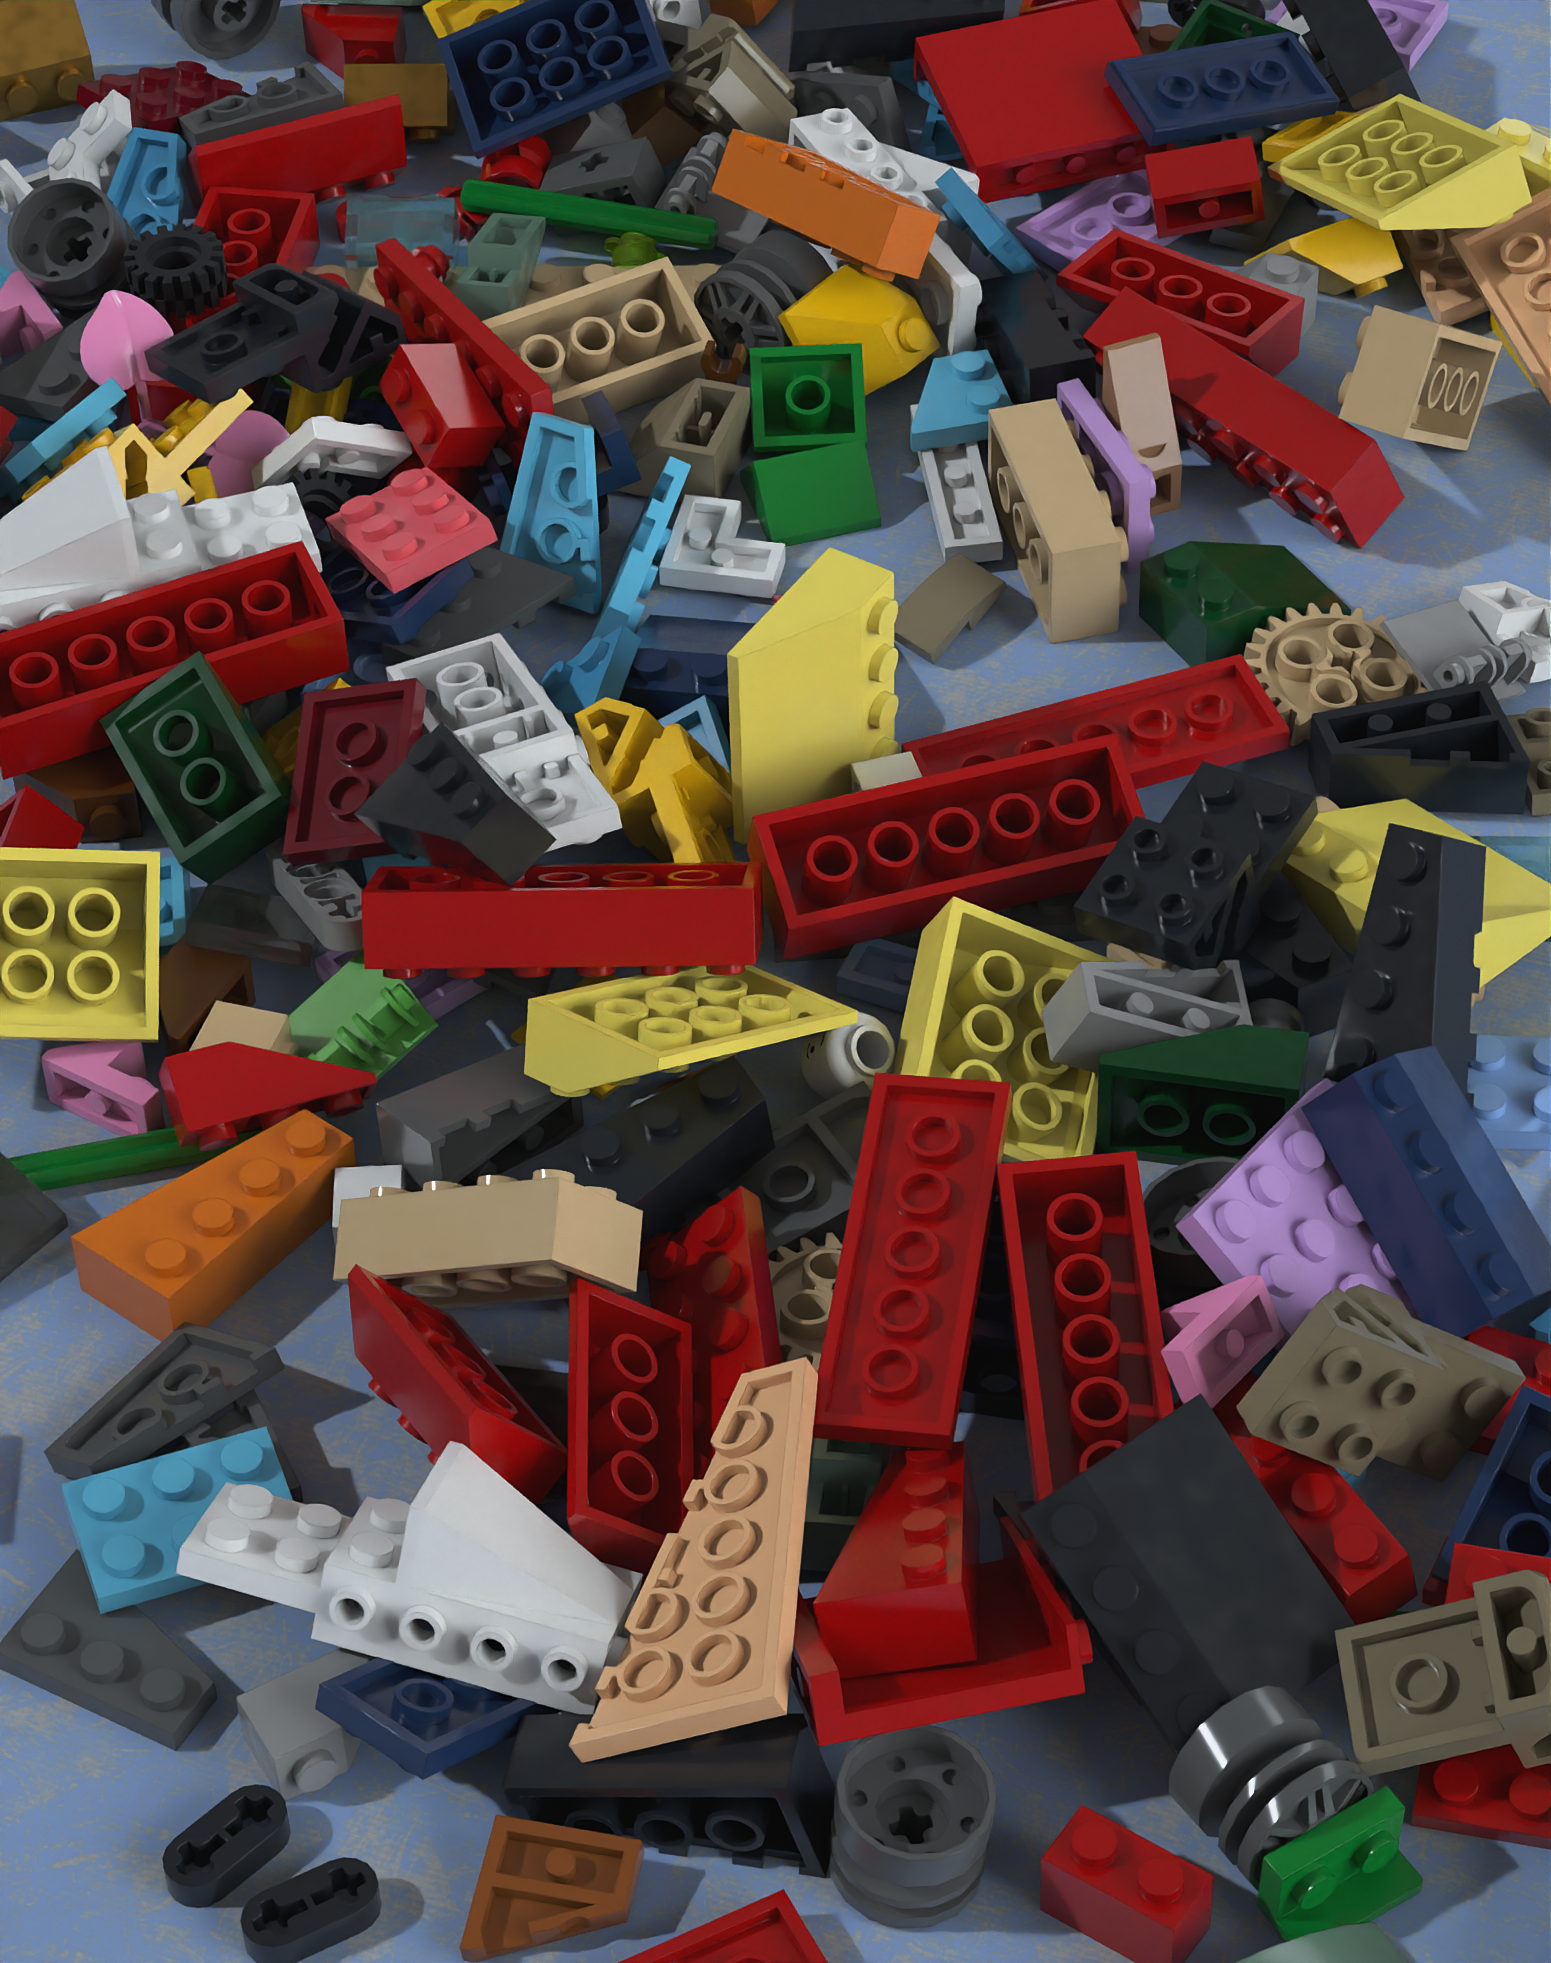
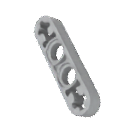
[266,838,364,952]

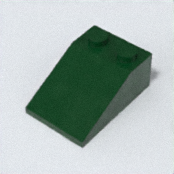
[1139,541,1351,667]
[99,651,292,885]
[1096,1024,1310,1166]

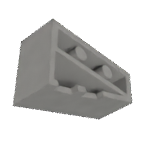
[1042,960,1253,1074]

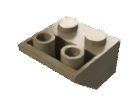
[615,378,752,503]

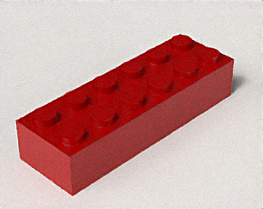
[127,185,320,427]
[1082,286,1405,549]
[0,541,349,780]
[747,733,1146,961]
[361,862,764,979]
[997,1151,1174,1576]

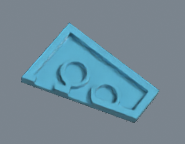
[500,412,603,614]

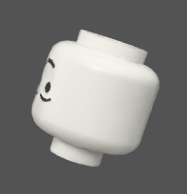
[799,1012,896,1100]

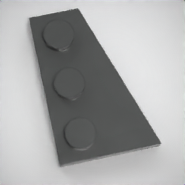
[44,1321,285,1480]

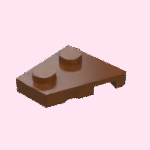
[459,1814,645,1963]

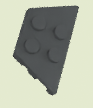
[674,1081,871,1262]

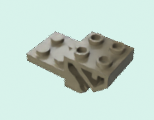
[656,13,798,144]
[1236,1284,1526,1482]
[1335,1569,1551,1776]

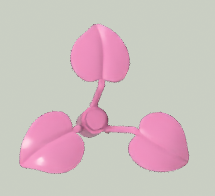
[54,290,290,498]

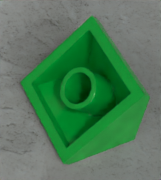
[749,343,867,453]
[740,439,881,547]

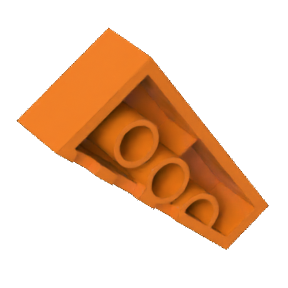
[711,129,941,282]
[70,1109,358,1342]

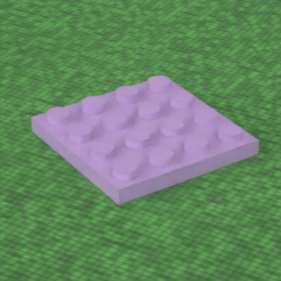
[1176,1078,1423,1352]

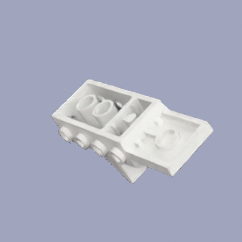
[788,108,982,361]
[0,446,323,633]
[386,633,622,853]
[176,1441,643,1714]

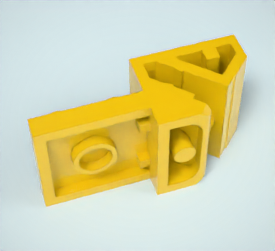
[21,388,253,507]
[574,697,737,863]

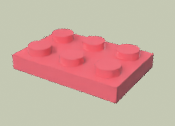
[325,466,498,594]

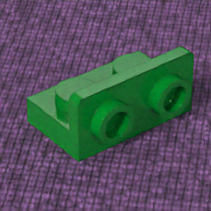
[1256,1785,1423,1942]

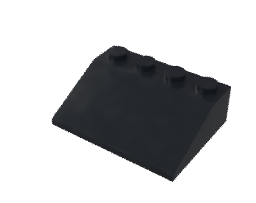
[1017,1393,1356,1757]

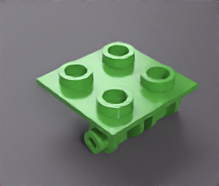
[289,949,439,1081]

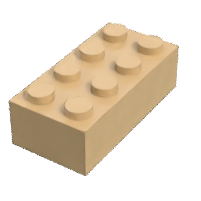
[482,256,717,424]
[1338,305,1503,451]
[988,398,1129,644]
[333,1169,643,1309]

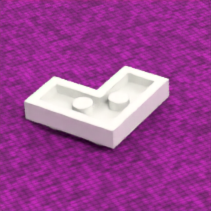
[47,89,132,190]
[251,416,412,490]
[659,494,786,598]

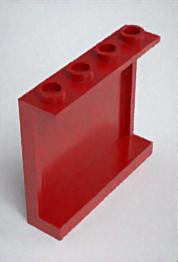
[913,0,1177,203]
[790,1516,1093,1747]

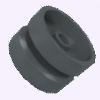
[151,0,281,59]

